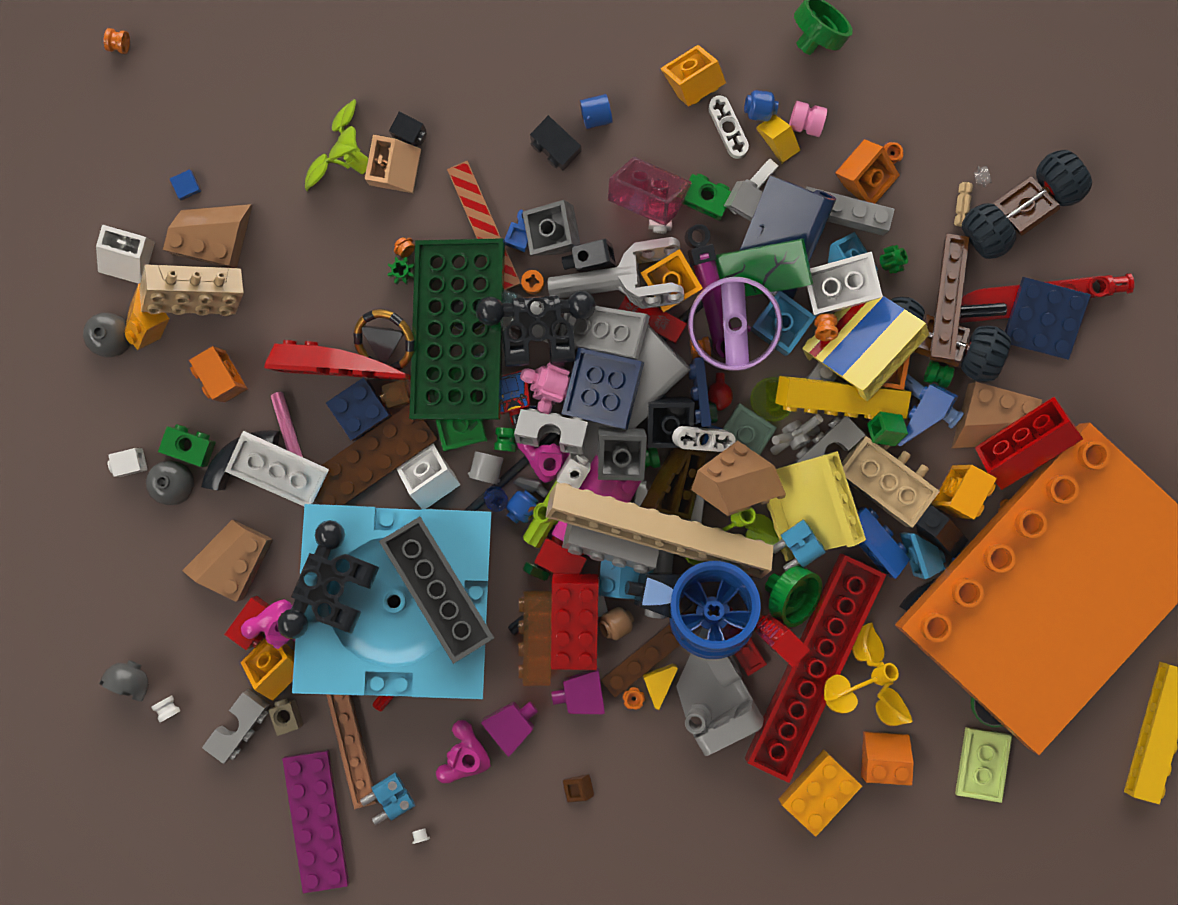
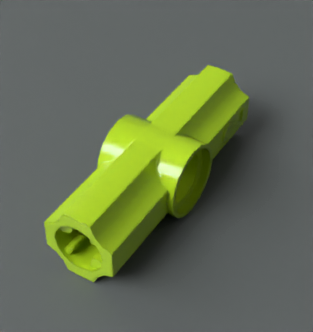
[523,480,559,548]

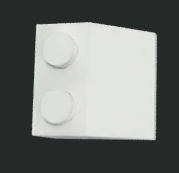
[396,443,460,509]

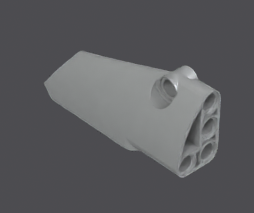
[569,325,690,464]

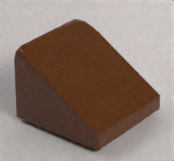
[562,774,594,803]

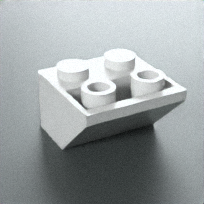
[96,225,155,284]

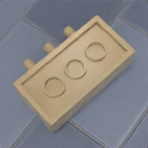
[139,265,244,316]
[842,436,940,528]

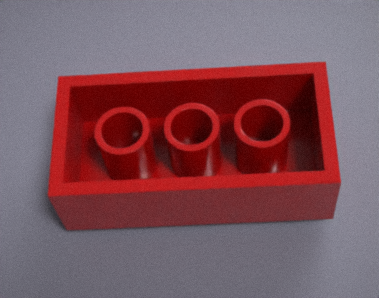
[975,397,1083,490]
[551,574,598,670]

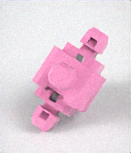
[520,362,571,414]

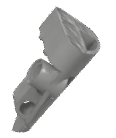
[676,627,764,756]

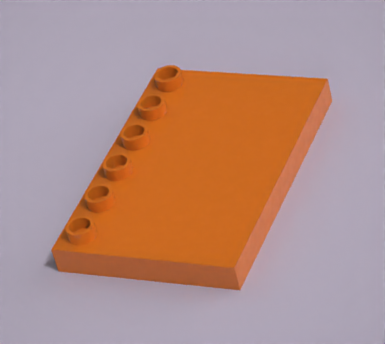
[895,422,1178,755]

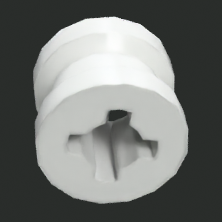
[151,695,180,722]

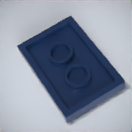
[688,357,711,428]

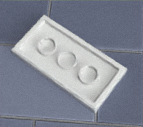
[225,431,329,506]

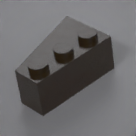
[640,448,706,520]

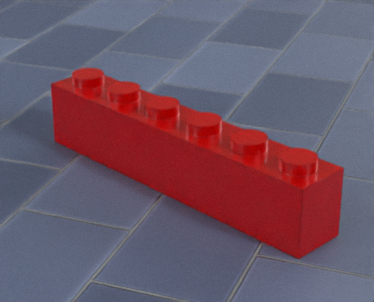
[754,614,810,667]

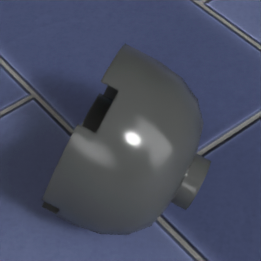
[83,313,130,358]
[146,460,194,505]
[99,660,149,701]

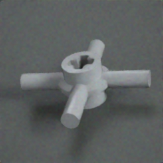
[770,414,823,455]

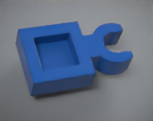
[504,210,528,252]

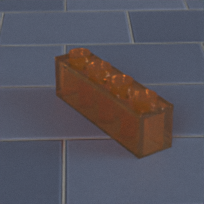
[518,591,552,686]

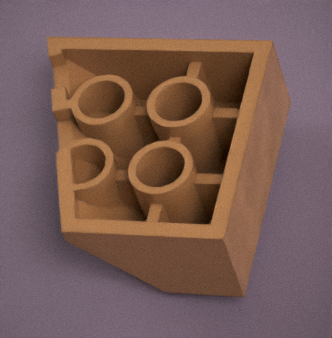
[691,440,786,516]
[182,520,273,602]

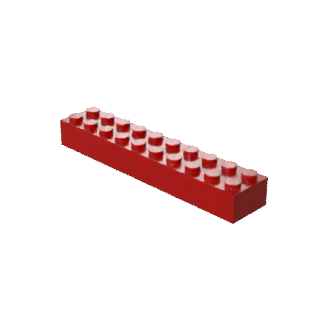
[744,554,886,783]

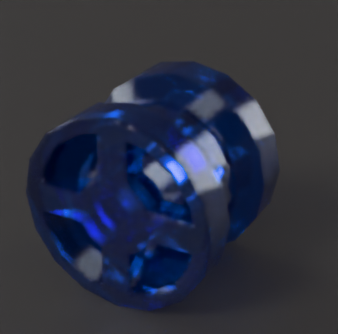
[483,486,508,512]

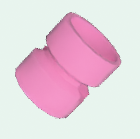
[789,101,827,137]

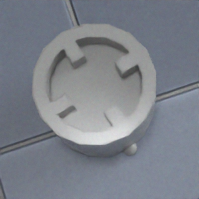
[468,451,504,484]

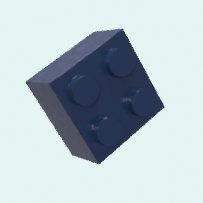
[326,377,392,441]

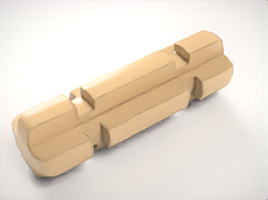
[954,182,973,227]

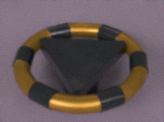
[353,309,415,370]

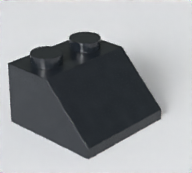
[647,397,694,448]

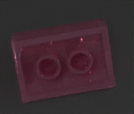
[608,157,691,226]

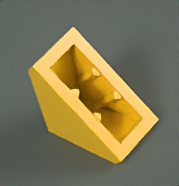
[756,115,800,164]
[643,663,678,710]

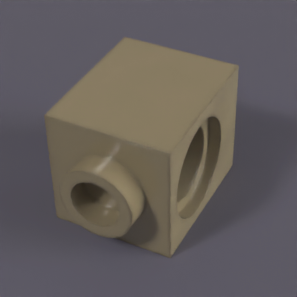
[268,698,304,736]

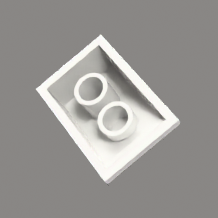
[807,252,883,316]

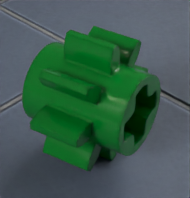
[880,245,908,274]
[387,257,414,285]

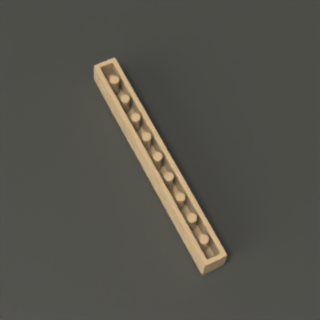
[546,483,774,579]

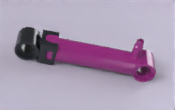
[684,224,751,358]

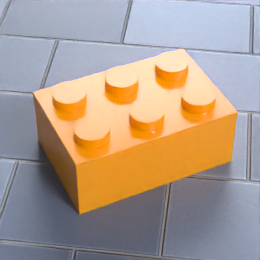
[931,465,997,519]
[778,749,862,837]

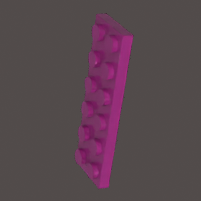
[282,750,349,893]

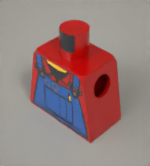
[501,371,531,425]

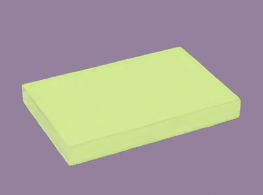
[955,727,1012,803]

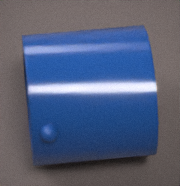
[580,94,613,129]

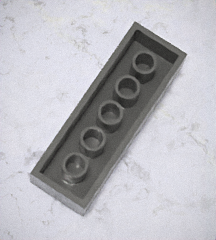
[379,517,494,664]

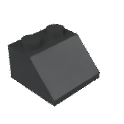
[523,200,581,256]
[597,427,647,481]

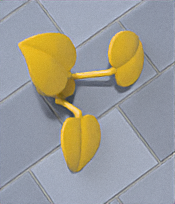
[824,623,913,726]

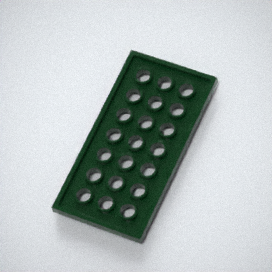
[409,238,505,420]

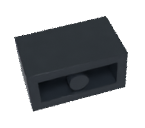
[530,115,581,170]

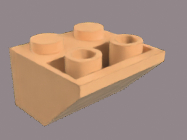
[365,135,421,193]

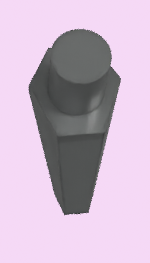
[513,477,549,498]

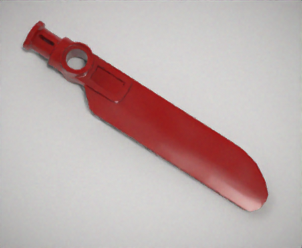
[959,273,1134,323]

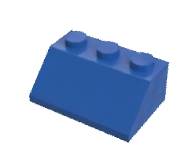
[857,507,910,579]

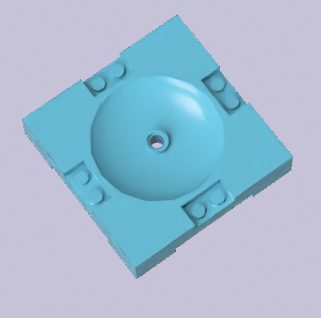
[292,504,491,699]

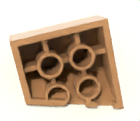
[163,204,252,268]
[951,382,1042,448]

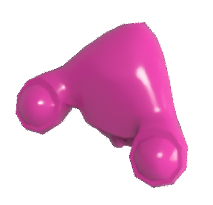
[517,443,570,483]
[241,599,295,649]
[435,720,491,783]

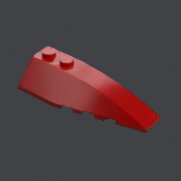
[264,340,411,380]

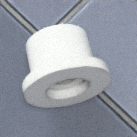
[412,828,430,844]

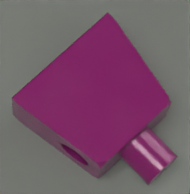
[551,668,605,714]
[481,701,538,757]

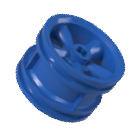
[669,561,761,659]

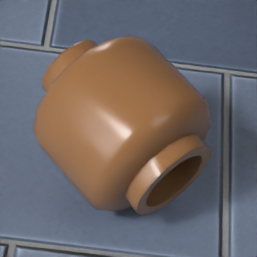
[599,607,634,641]

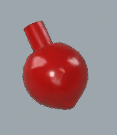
[707,373,733,411]

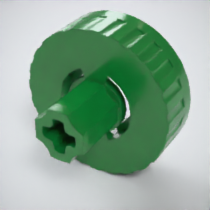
[794,0,853,55]
[765,566,822,627]

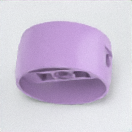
[688,277,782,371]

